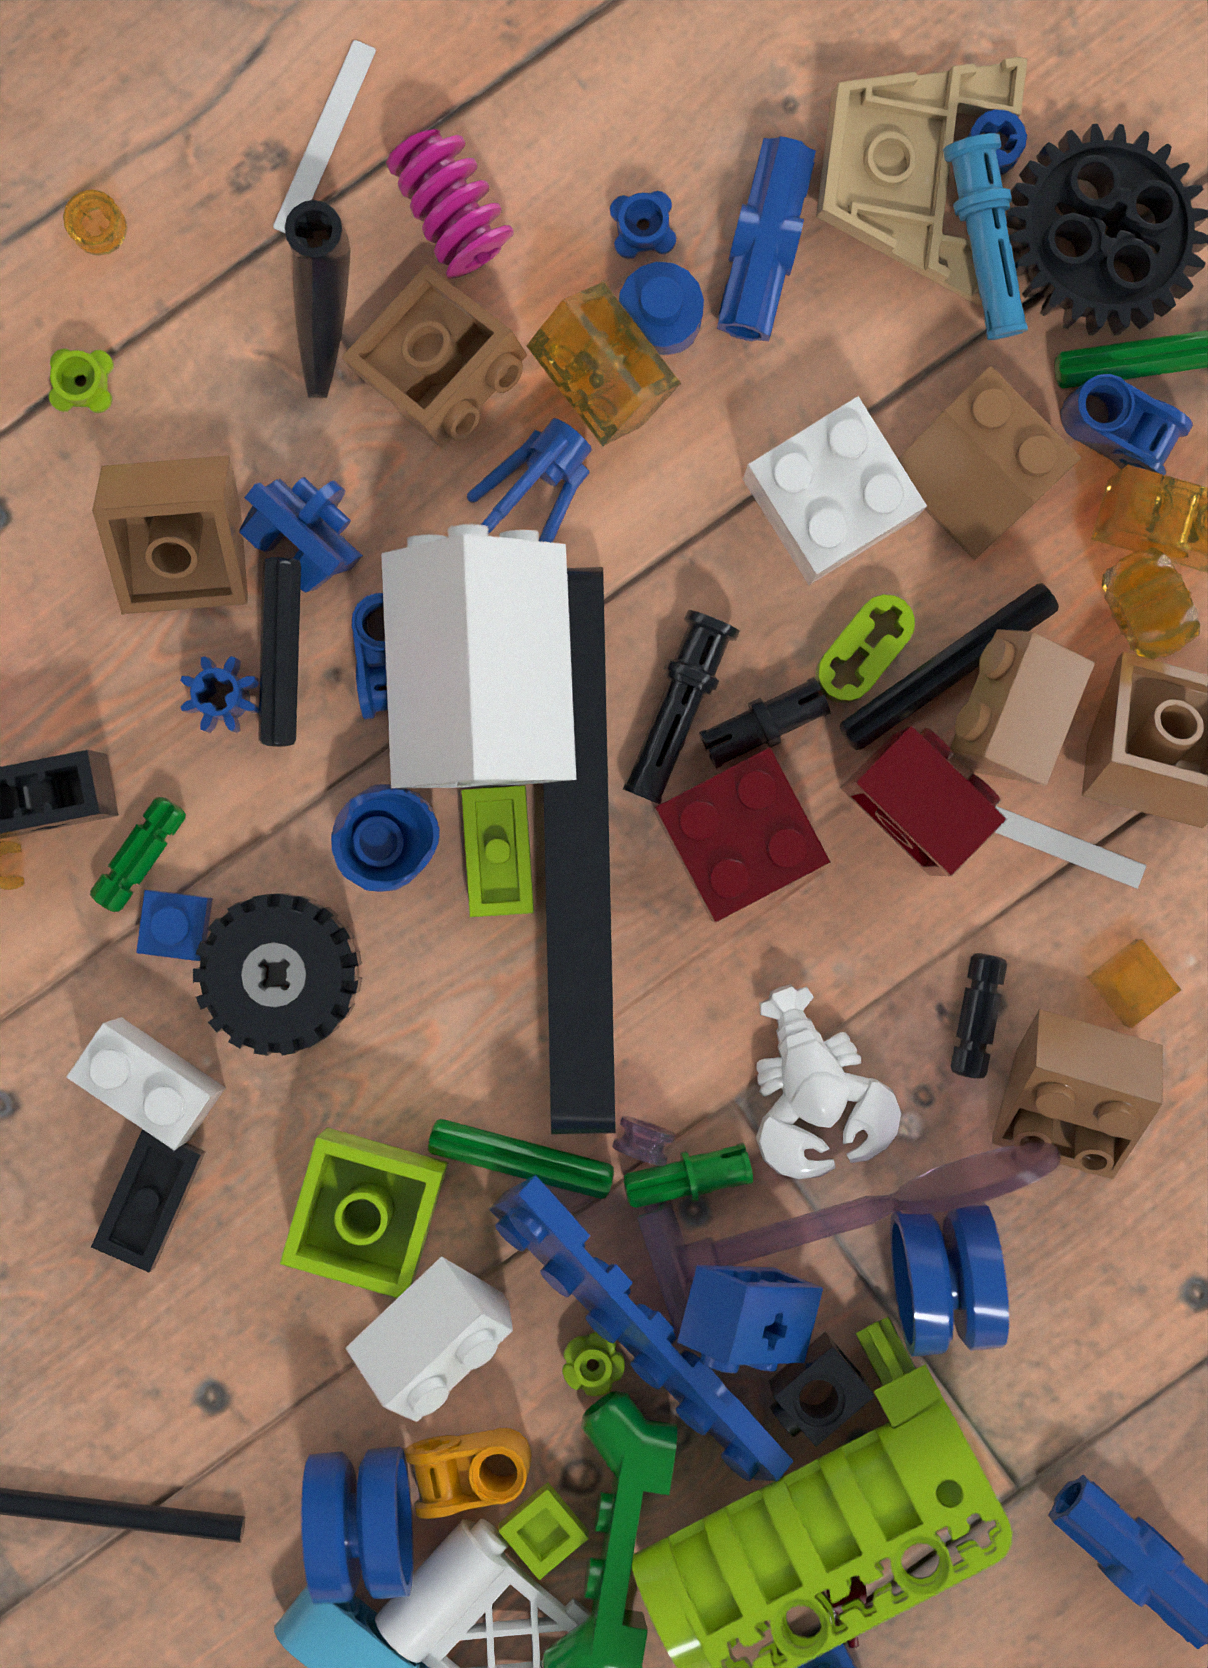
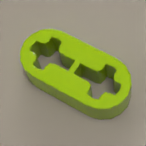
[815,594,915,703]

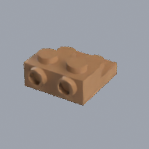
[341,264,528,449]

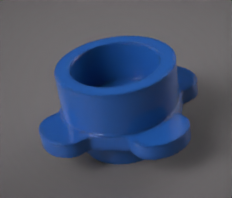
[610,191,676,259]

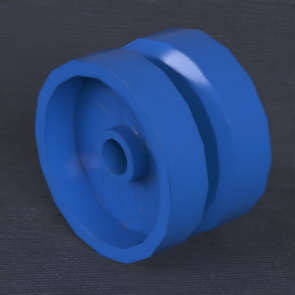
[890,1202,1009,1357]
[301,1446,414,1605]

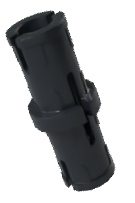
[699,677,831,769]

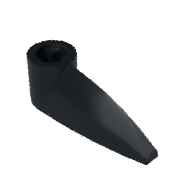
[284,200,350,398]

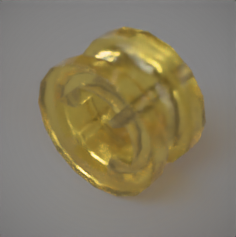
[63,189,127,256]

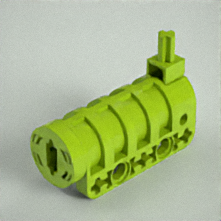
[631,1316,1013,1668]

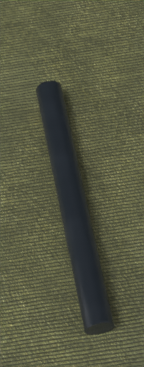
[0,1488,245,1543]

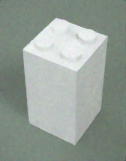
[381,524,576,788]

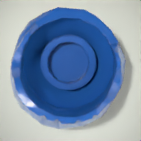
[331,784,440,892]

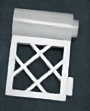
[375,1519,591,1668]

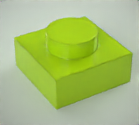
[498,1482,589,1580]

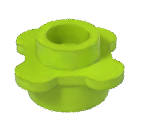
[49,348,114,413]

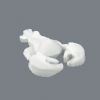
[756,984,901,1179]

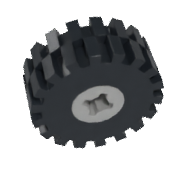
[193,893,362,1056]

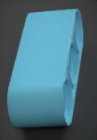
[274,1585,429,1668]

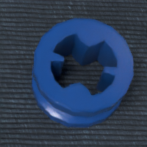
[967,109,1027,175]

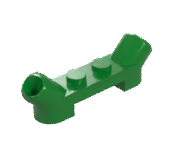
[542,1391,677,1668]

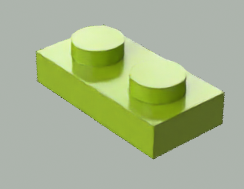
[461,786,534,917]

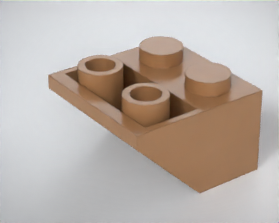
[992,1009,1163,1179]

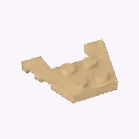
[816,57,1028,307]

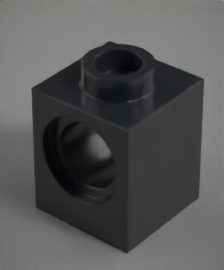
[768,1331,875,1447]

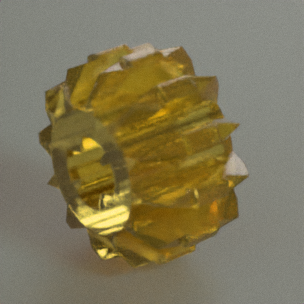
[1102,547,1200,660]

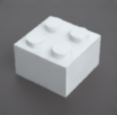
[743,396,927,585]

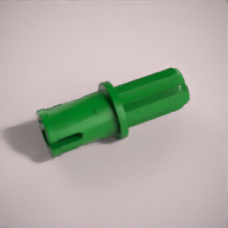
[623,1143,753,1208]

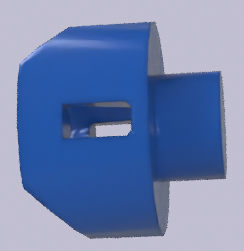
[618,262,704,355]

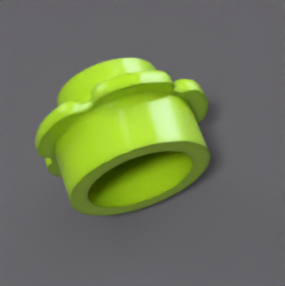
[562,1332,625,1396]

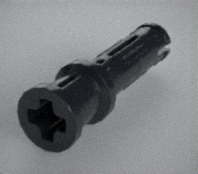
[623,610,740,804]

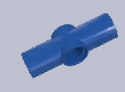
[717,136,816,342]
[1048,1474,1208,1649]

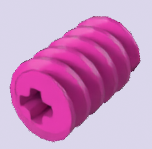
[386,129,514,279]

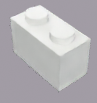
[66,1017,226,1150]

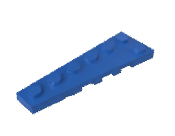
[489,1175,794,1481]

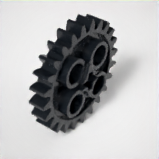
[1005,124,1208,336]

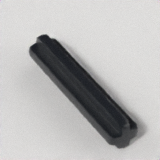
[258,557,301,747]

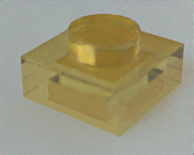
[1086,939,1181,1028]

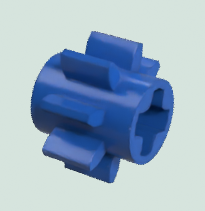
[180,656,260,733]

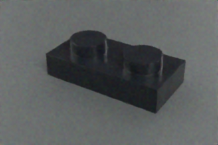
[91,1129,206,1273]

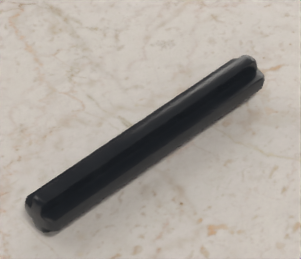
[839,583,1059,750]

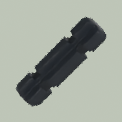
[951,953,1007,1079]

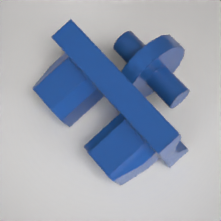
[239,477,363,593]

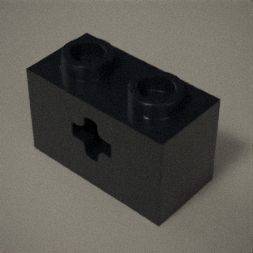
[0,750,119,839]

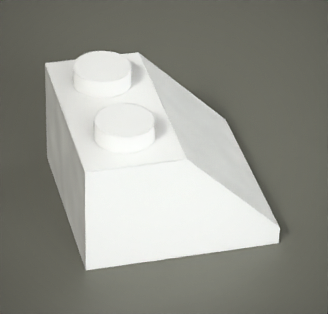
[346,1256,513,1422]

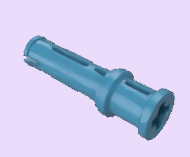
[943,133,1028,340]

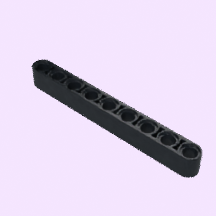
[544,567,615,1135]

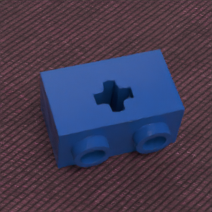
[677,1265,823,1373]

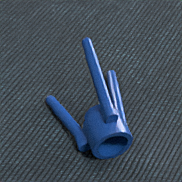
[467,418,592,543]

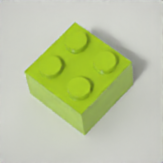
[280,1127,449,1298]

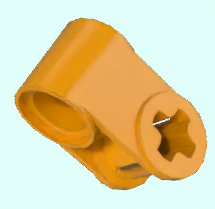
[404,1428,532,1519]

